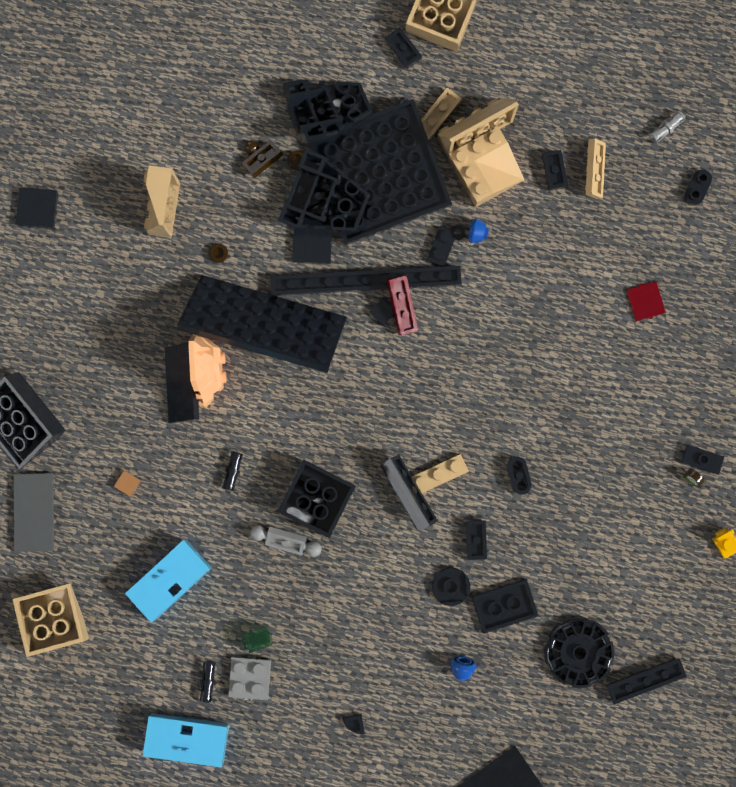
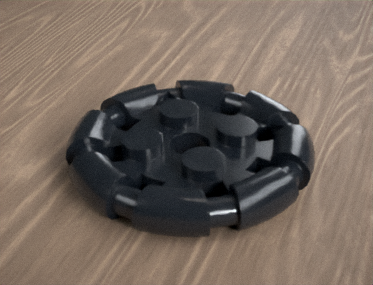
[544,617,615,688]

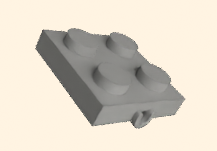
[229,656,271,700]

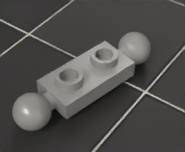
[250,525,322,557]

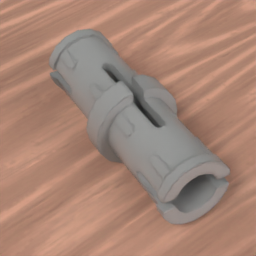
[649,111,686,144]

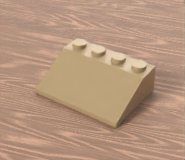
[437,98,519,157]

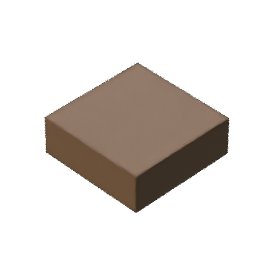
[114,470,141,497]

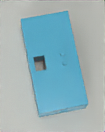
[125,540,212,623]
[143,713,229,767]

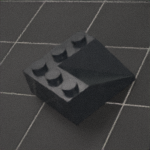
[277,460,356,538]

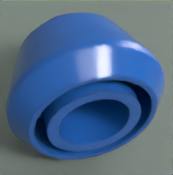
[468,218,489,243]
[450,656,477,681]

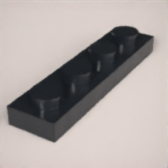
[606,658,687,704]

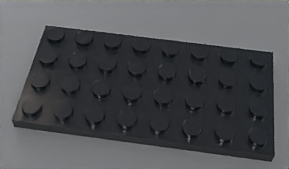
[177,275,347,373]

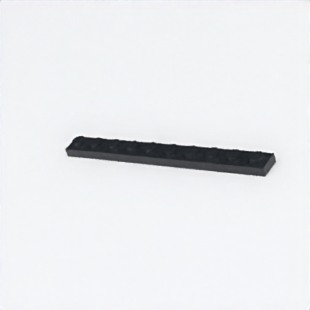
[271,266,462,296]

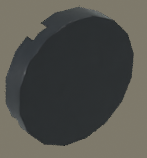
[432,567,470,606]

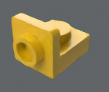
[712,528,736,559]

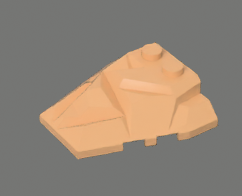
[188,334,227,408]

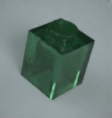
[242,626,273,653]

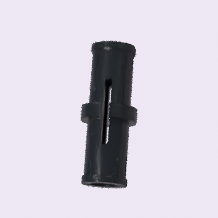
[222,451,243,491]
[199,661,216,703]

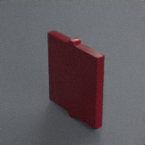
[626,281,666,322]

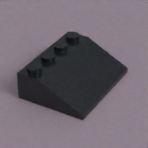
[0,372,66,470]
[458,746,543,787]

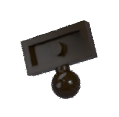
[241,140,283,178]

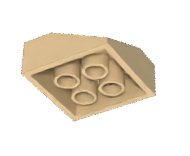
[405,0,477,52]
[448,127,524,207]
[144,165,180,238]
[12,583,89,657]

